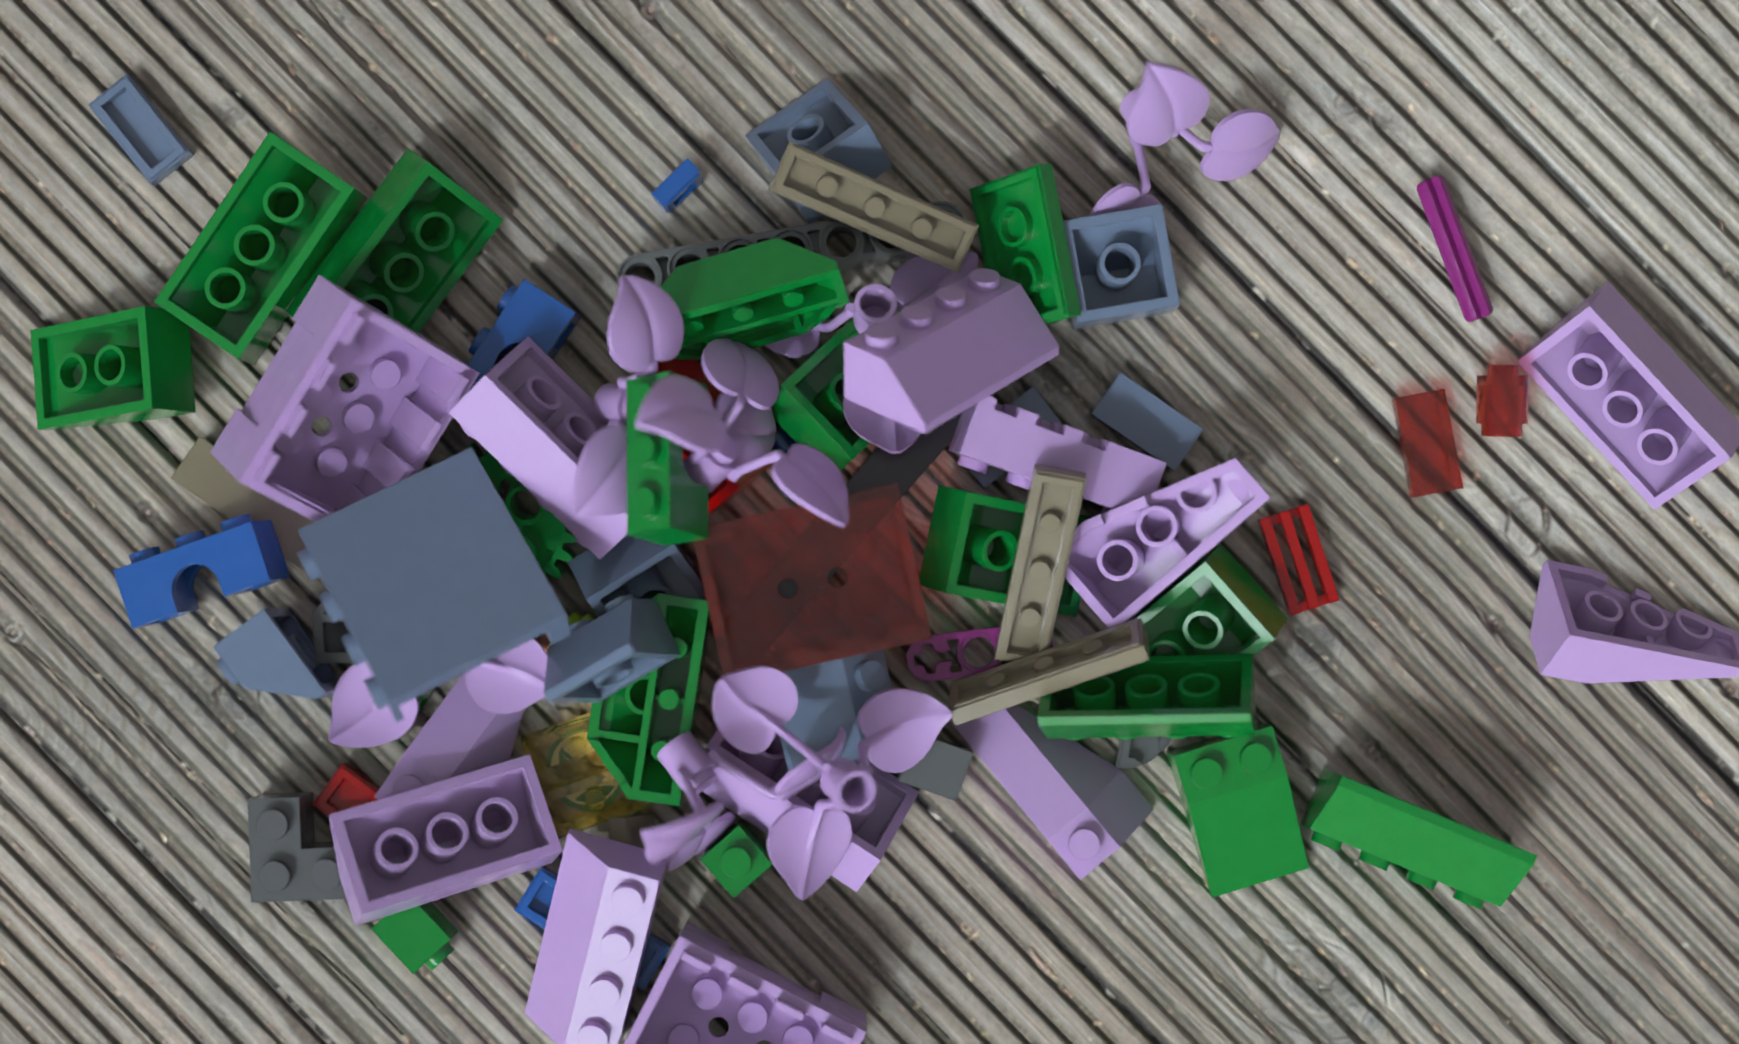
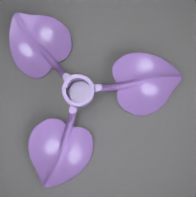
[1089,62,1281,216]
[764,251,978,454]
[571,275,776,518]
[635,338,849,528]
[328,638,548,748]
[712,666,953,901]
[641,726,846,871]

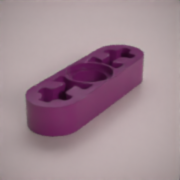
[906,626,1053,682]

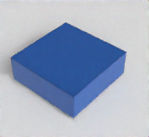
[651,158,703,214]

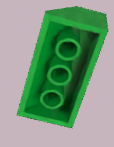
[154,132,368,365]
[286,148,503,333]
[1037,654,1256,741]
[1301,768,1538,909]

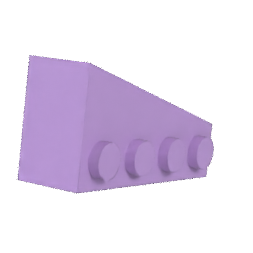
[948,396,1167,514]

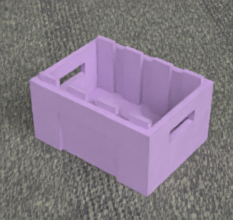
[210,275,480,521]
[624,921,867,1044]

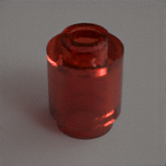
[1476,365,1529,437]

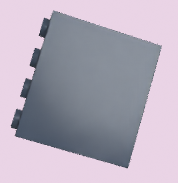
[297,447,571,722]

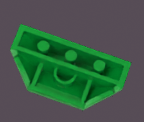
[660,238,849,360]
[587,593,710,806]

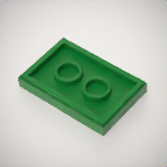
[970,163,1081,325]

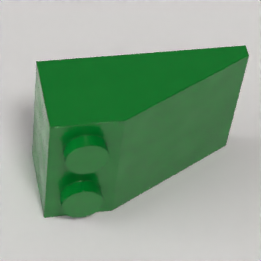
[30,306,196,430]
[771,313,897,471]
[918,485,1092,617]
[1130,543,1288,656]
[1166,722,1309,898]

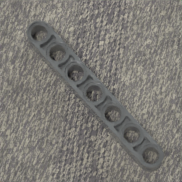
[617,201,964,287]

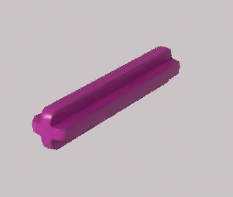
[1416,176,1493,322]

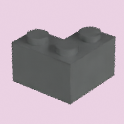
[247,792,346,903]

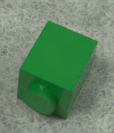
[700,819,773,898]
[371,902,459,974]

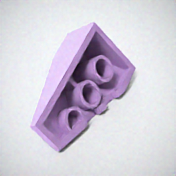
[1065,458,1271,628]
[1529,560,1739,683]
[374,672,526,800]
[949,705,1154,880]

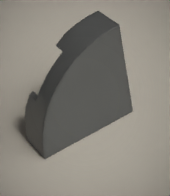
[1114,737,1172,768]

